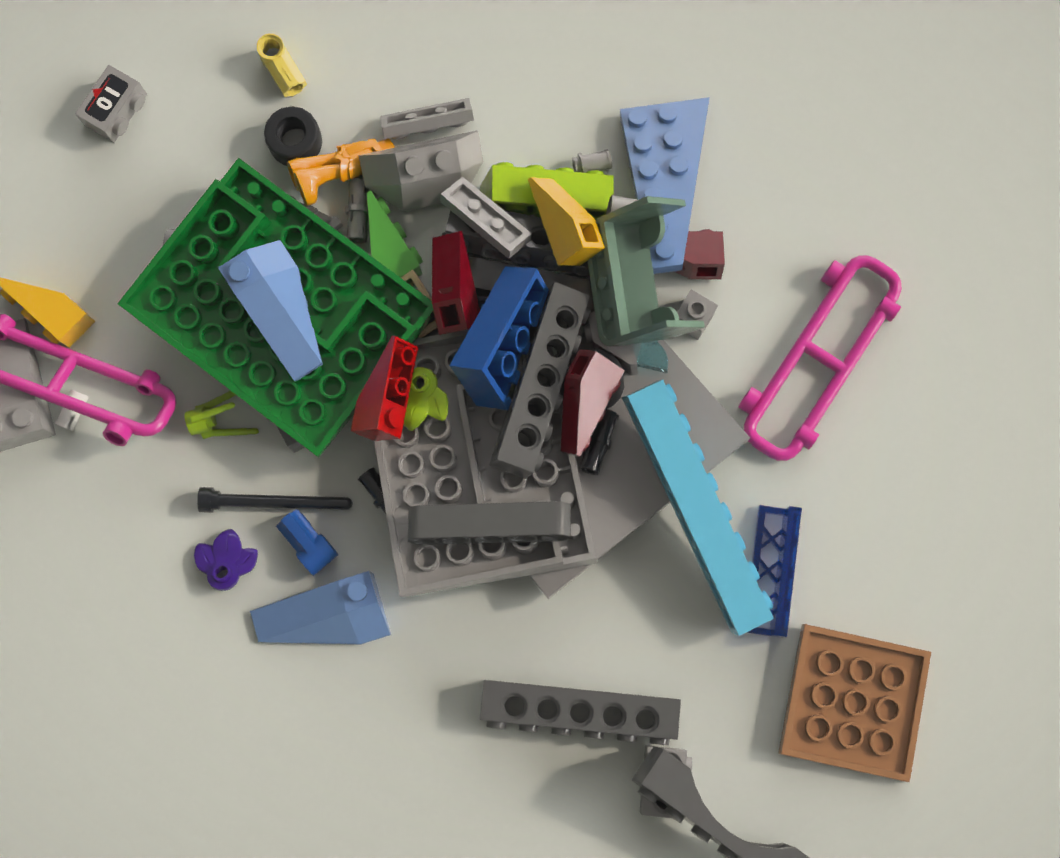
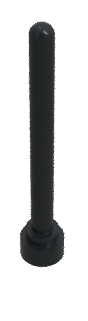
[197,487,353,513]

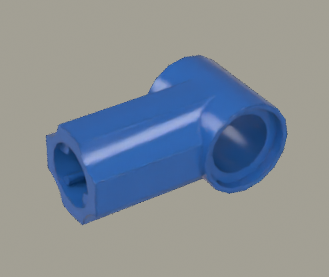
[276,509,338,576]

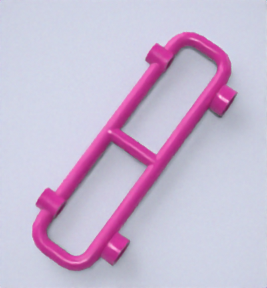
[738,255,902,461]
[0,314,177,446]

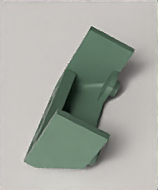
[587,196,705,346]

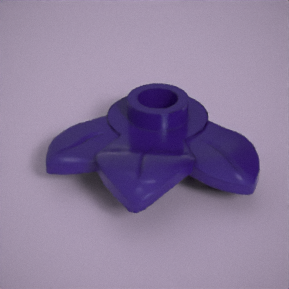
[194,529,258,591]

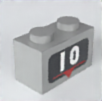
[75,65,147,143]

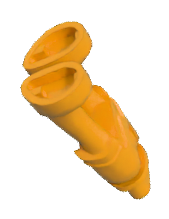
[287,138,395,207]

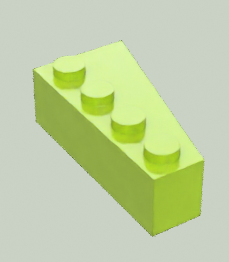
[480,162,614,219]

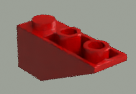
[351,336,418,441]

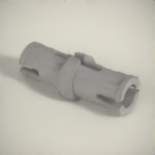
[345,178,368,243]

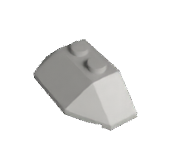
[358,131,483,212]

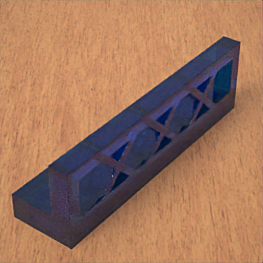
[746,505,802,638]

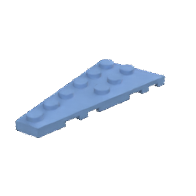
[620,97,710,274]

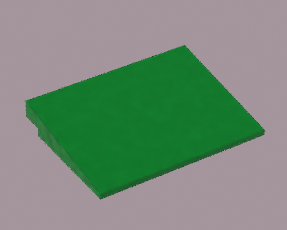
[117,158,435,457]

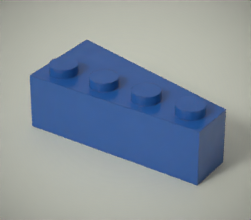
[449,266,549,410]

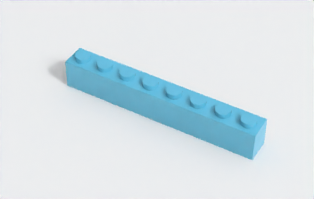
[622,380,774,636]

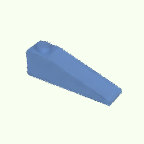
[218,240,323,382]
[250,571,391,645]

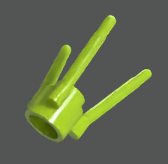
[184,390,259,439]

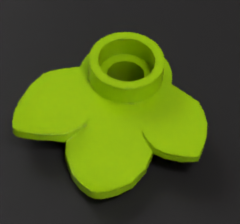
[404,367,449,431]

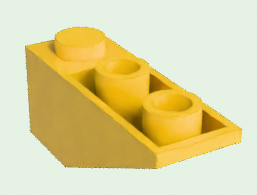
[528,177,605,266]
[0,277,95,348]

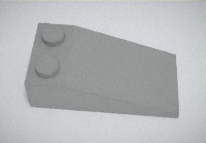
[0,318,56,452]

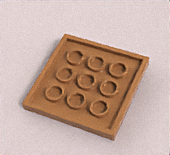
[778,624,931,782]

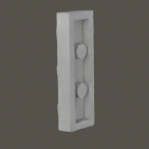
[380,98,474,140]
[440,177,532,259]

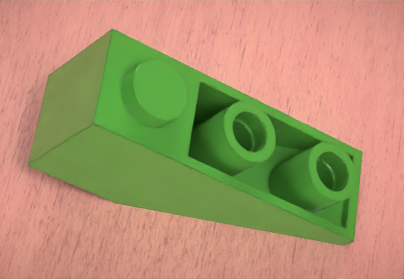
[367,190,423,277]

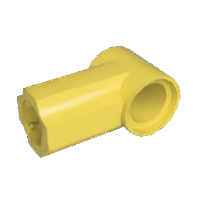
[257,33,307,97]

